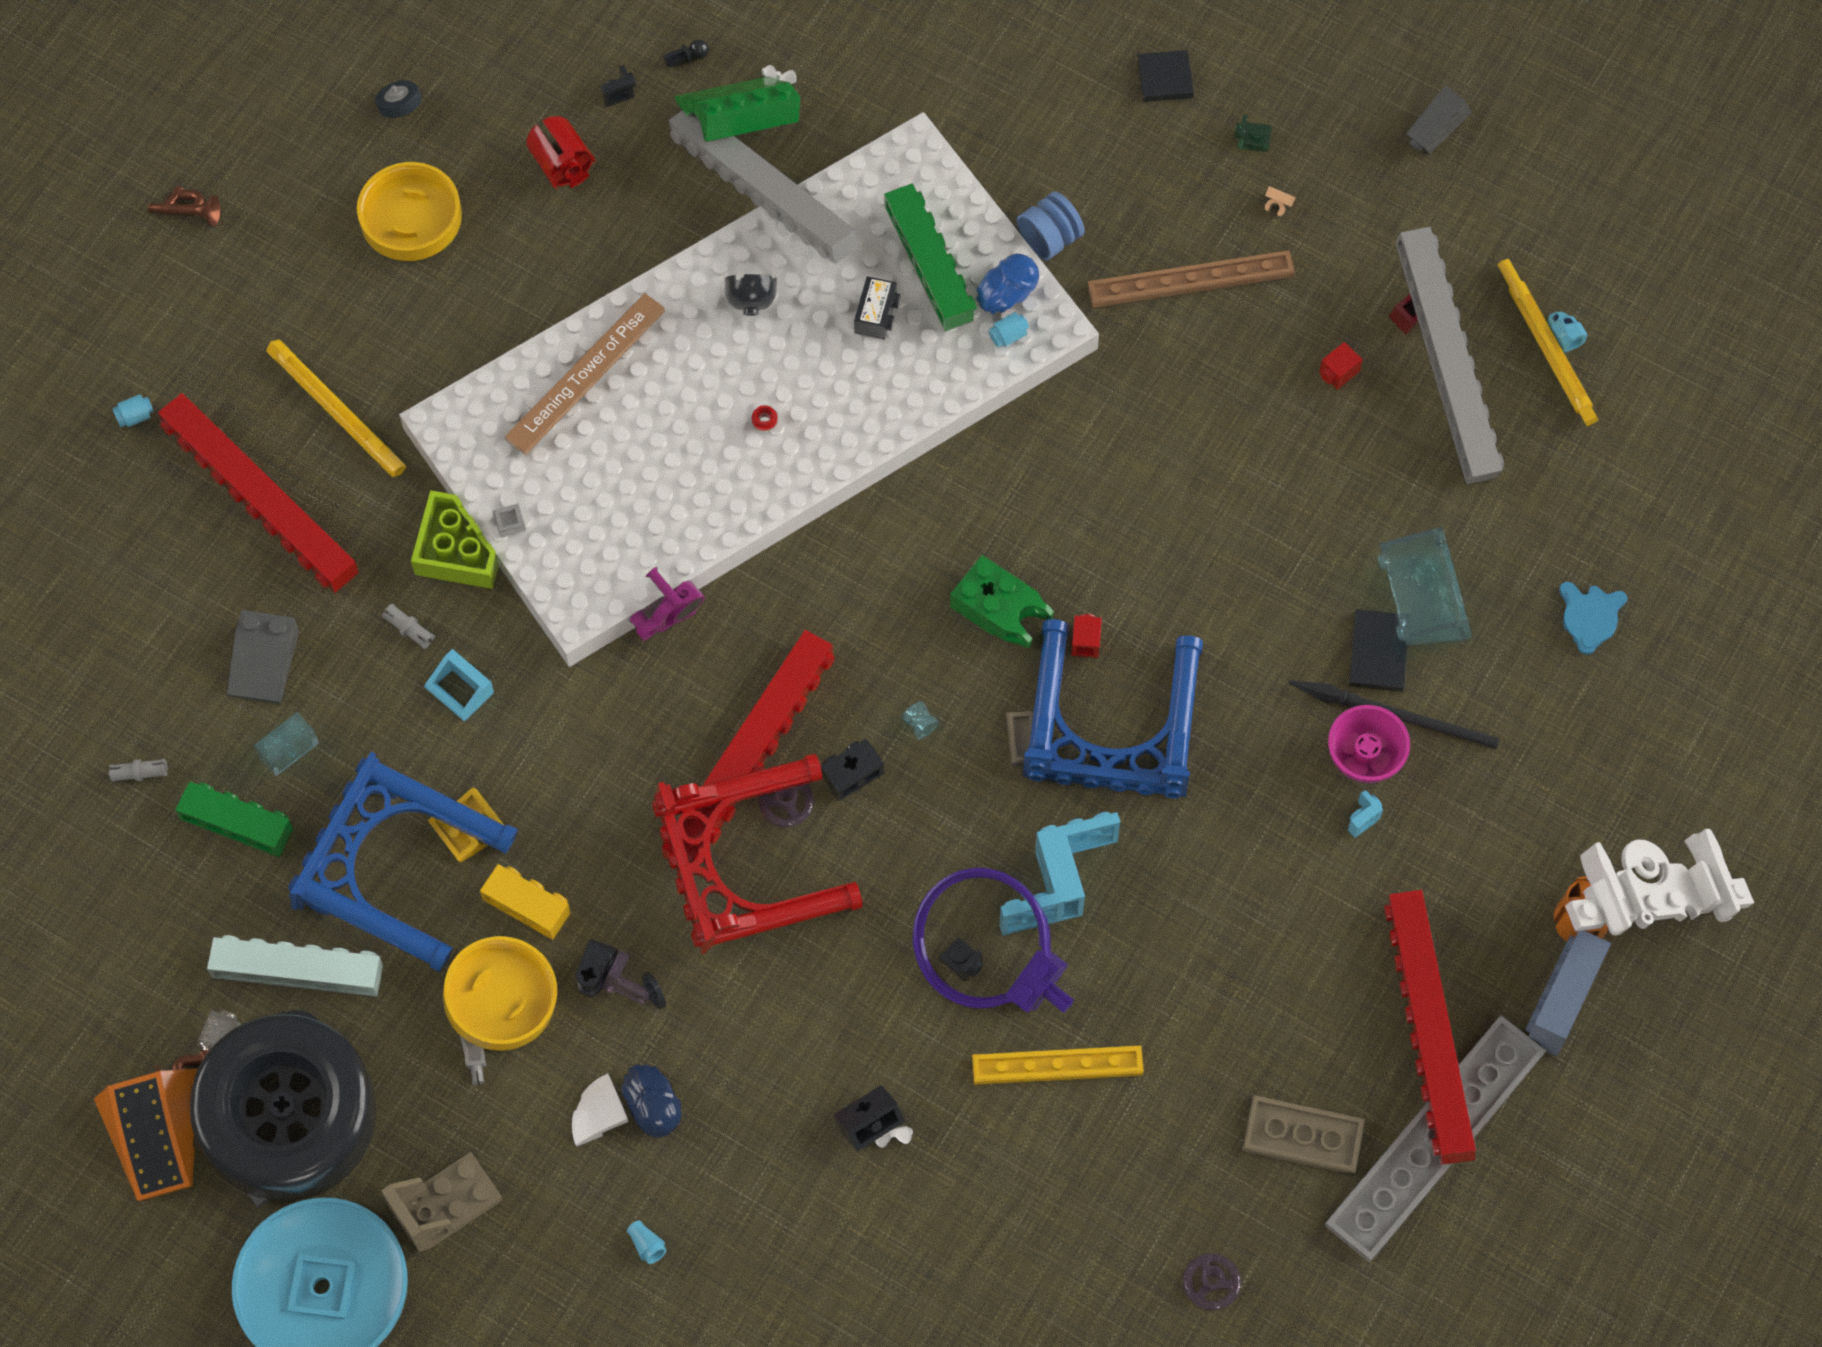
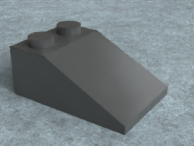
[227,610,299,704]

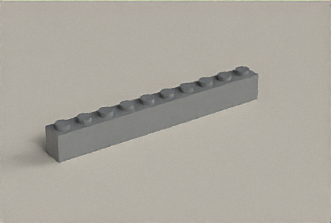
[669,110,859,264]
[1395,227,1504,484]

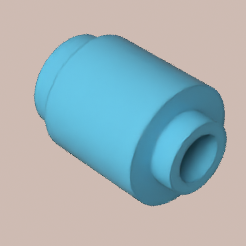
[988,312,1029,348]
[112,394,154,428]

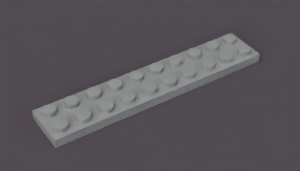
[1325,1016,1546,1263]

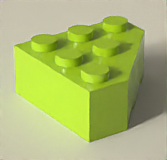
[411,490,499,589]

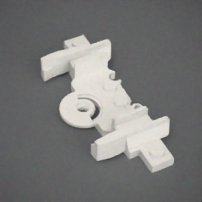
[1565,829,1754,935]

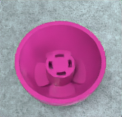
[1328,705,1410,783]

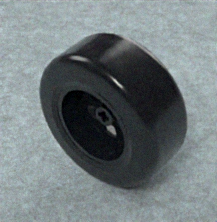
[190,1014,377,1202]

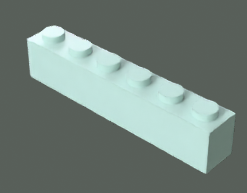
[207,935,383,997]

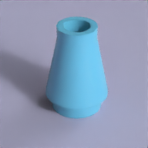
[627,1221,666,1264]

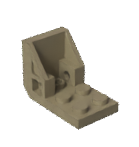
[381,1152,503,1252]

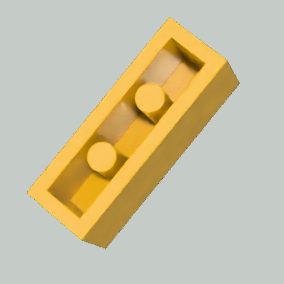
[480,864,570,940]

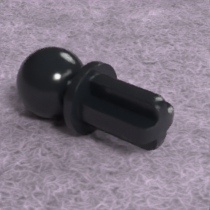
[664,39,709,67]

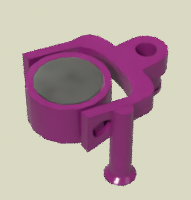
[629,567,705,641]

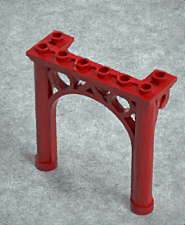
[652,753,863,955]

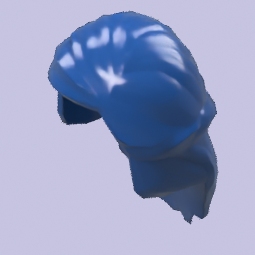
[976,253,1039,314]

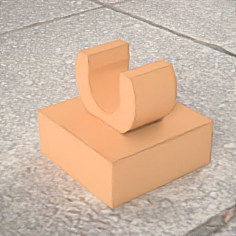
[1265,186,1296,216]

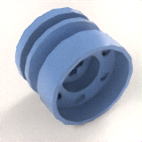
[1017,191,1085,261]

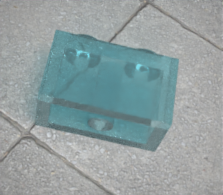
[254,712,319,776]

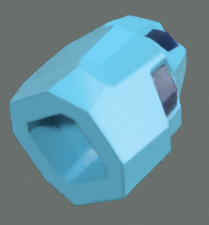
[1547,311,1587,352]

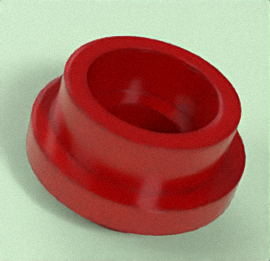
[751,405,778,431]

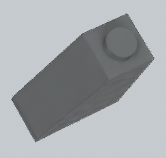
[1406,85,1472,154]

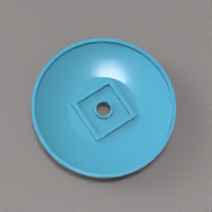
[232,1198,408,1347]

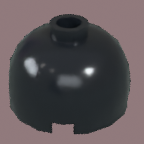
[725,274,777,316]

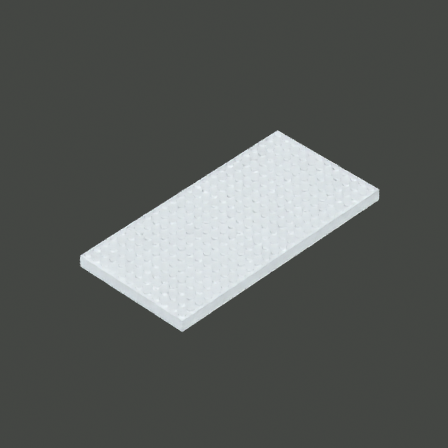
[399,112,1099,667]

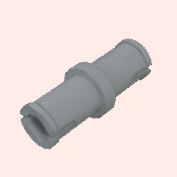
[382,604,435,649]
[109,759,168,782]

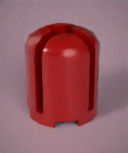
[526,116,596,190]

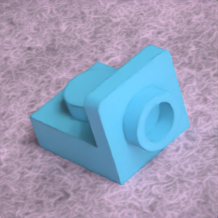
[1348,790,1383,838]

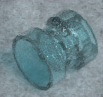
[902,701,939,739]

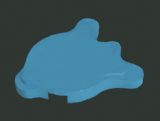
[1559,582,1627,655]

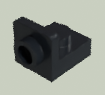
[601,65,636,107]
[940,937,984,982]

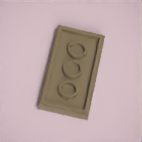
[1242,1095,1365,1175]

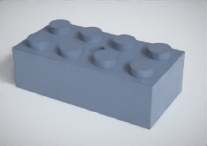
[1525,930,1611,1056]

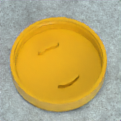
[357,162,462,261]
[443,936,557,1051]

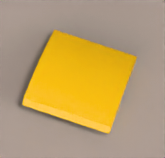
[428,787,504,862]

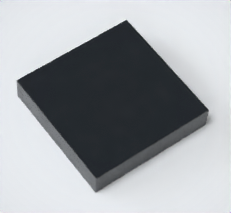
[1137,50,1194,102]

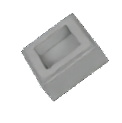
[493,503,526,538]

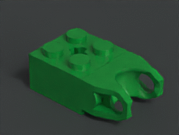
[950,555,1054,648]

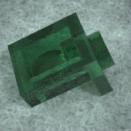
[1234,114,1272,152]

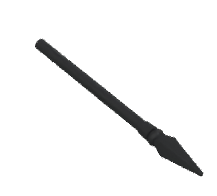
[1288,680,1499,748]

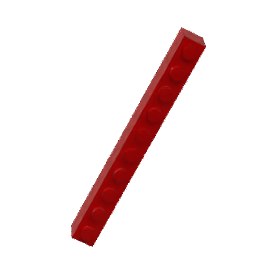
[158,393,359,593]
[662,630,835,863]
[1384,890,1476,1165]

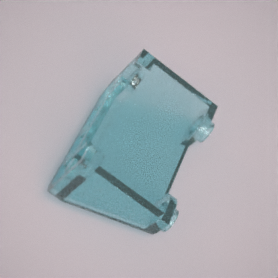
[1377,527,1473,646]

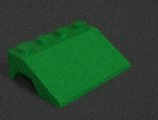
[675,77,800,142]

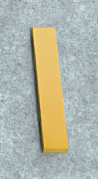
[972,1046,1144,1085]

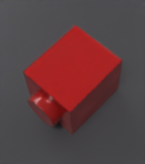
[1319,342,1363,390]
[1071,614,1102,658]

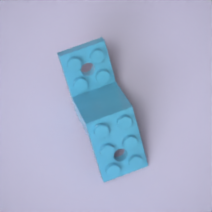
[1000,812,1120,936]

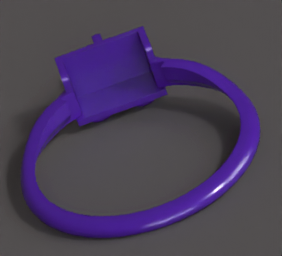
[913,868,1074,1013]

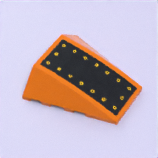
[94,1068,198,1201]

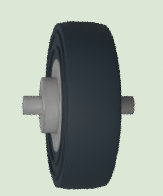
[375,80,421,118]

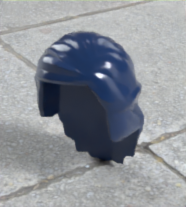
[622,1065,682,1137]

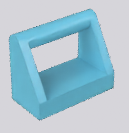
[424,649,494,721]

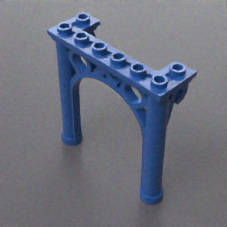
[1023,619,1203,798]
[288,752,518,972]

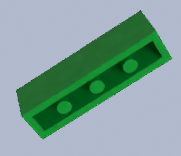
[175,781,293,857]

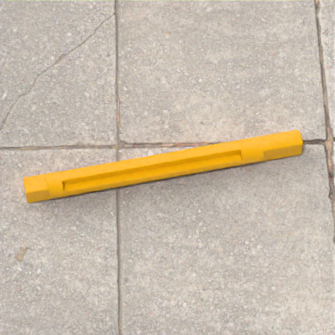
[1497,259,1598,427]
[266,339,406,477]

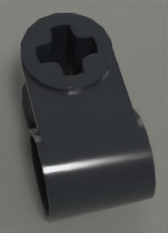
[576,939,618,997]

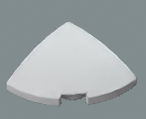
[572,1074,628,1147]

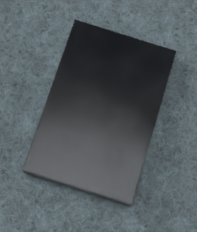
[1349,609,1409,692]

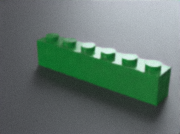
[884,183,977,332]

